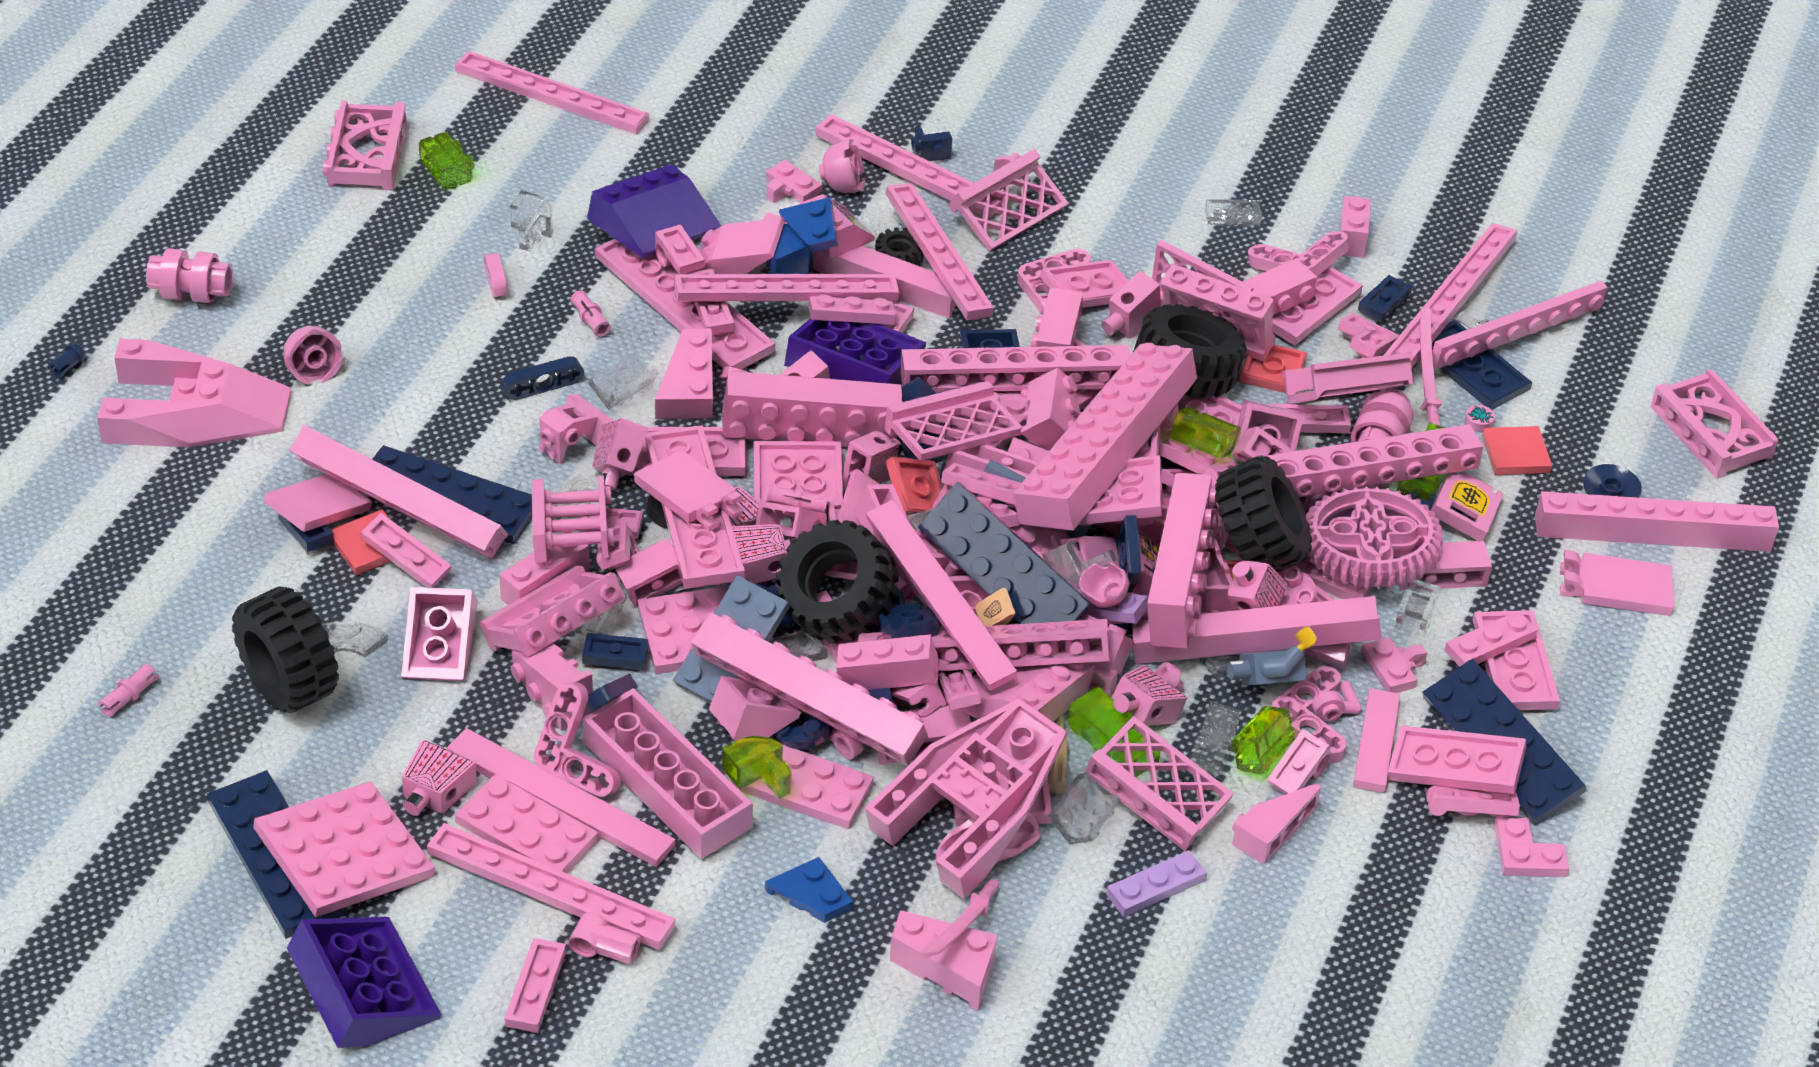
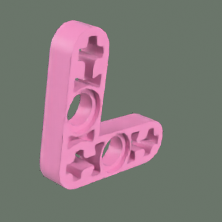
[1248,231,1349,276]
[1017,249,1091,316]
[1270,666,1346,763]
[534,682,621,797]

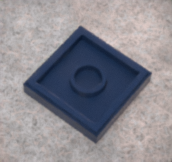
[1117,515,1141,593]

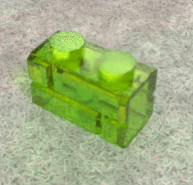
[418,132,474,191]
[1170,407,1240,459]
[1231,706,1296,775]

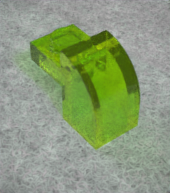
[722,736,792,799]

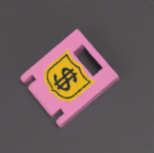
[1431,471,1503,541]

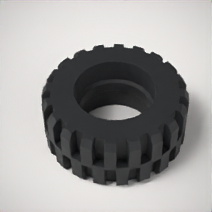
[1133,304,1247,399]
[1215,455,1312,572]
[775,520,899,643]
[232,586,339,713]

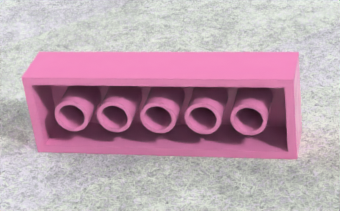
[722,371,902,447]
[1147,473,1219,649]
[582,688,753,860]

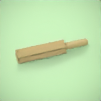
[1048,715,1068,795]

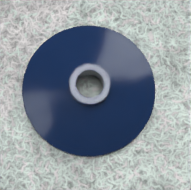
[1583,464,1642,498]

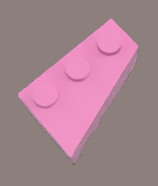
[510,643,593,731]

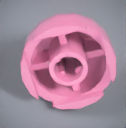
[819,139,865,194]
[283,325,343,384]

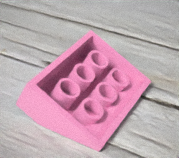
[945,662,1095,721]

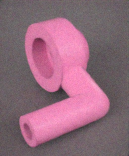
[1312,681,1361,721]
[804,728,863,760]

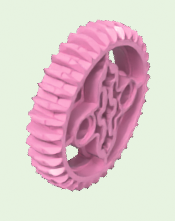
[1306,485,1443,590]

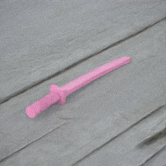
[1420,307,1442,430]
[920,879,999,958]

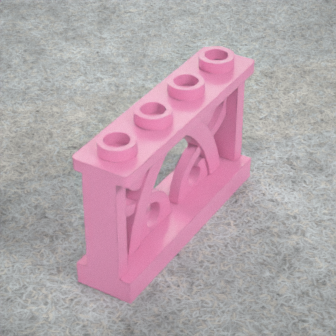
[323,100,407,191]
[1161,264,1275,361]
[1650,369,1778,479]
[479,565,625,657]

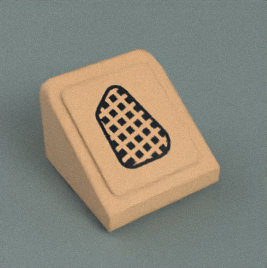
[975,588,1016,626]

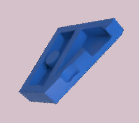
[779,197,838,252]
[765,857,853,923]

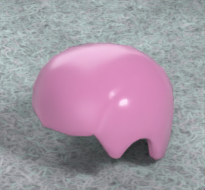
[1078,563,1130,608]

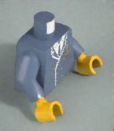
[1227,627,1317,685]

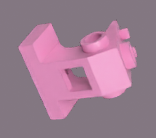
[538,393,614,464]

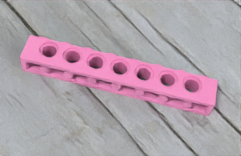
[901,345,1131,393]
[1267,424,1484,497]
[858,619,1109,671]

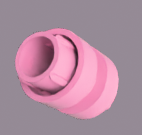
[146,248,233,304]
[1351,388,1414,442]

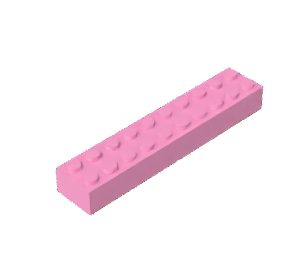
[1013,343,1197,530]

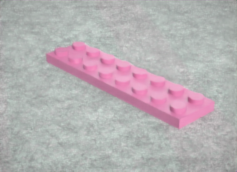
[595,239,775,369]
[645,425,745,589]

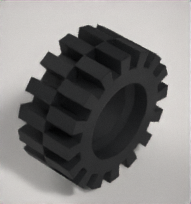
[875,227,924,267]

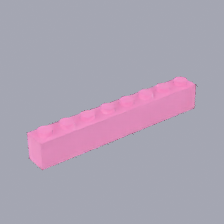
[1535,491,1779,552]
[691,612,928,767]

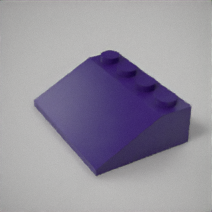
[587,165,721,258]
[784,318,926,386]
[287,917,442,1048]

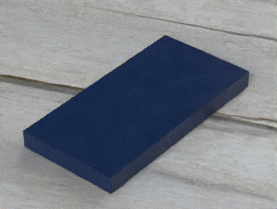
[1432,320,1532,410]

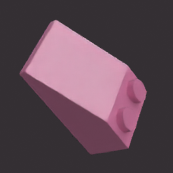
[692,218,785,274]
[401,587,478,681]

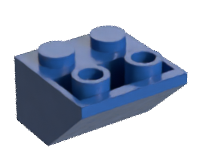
[766,223,813,274]

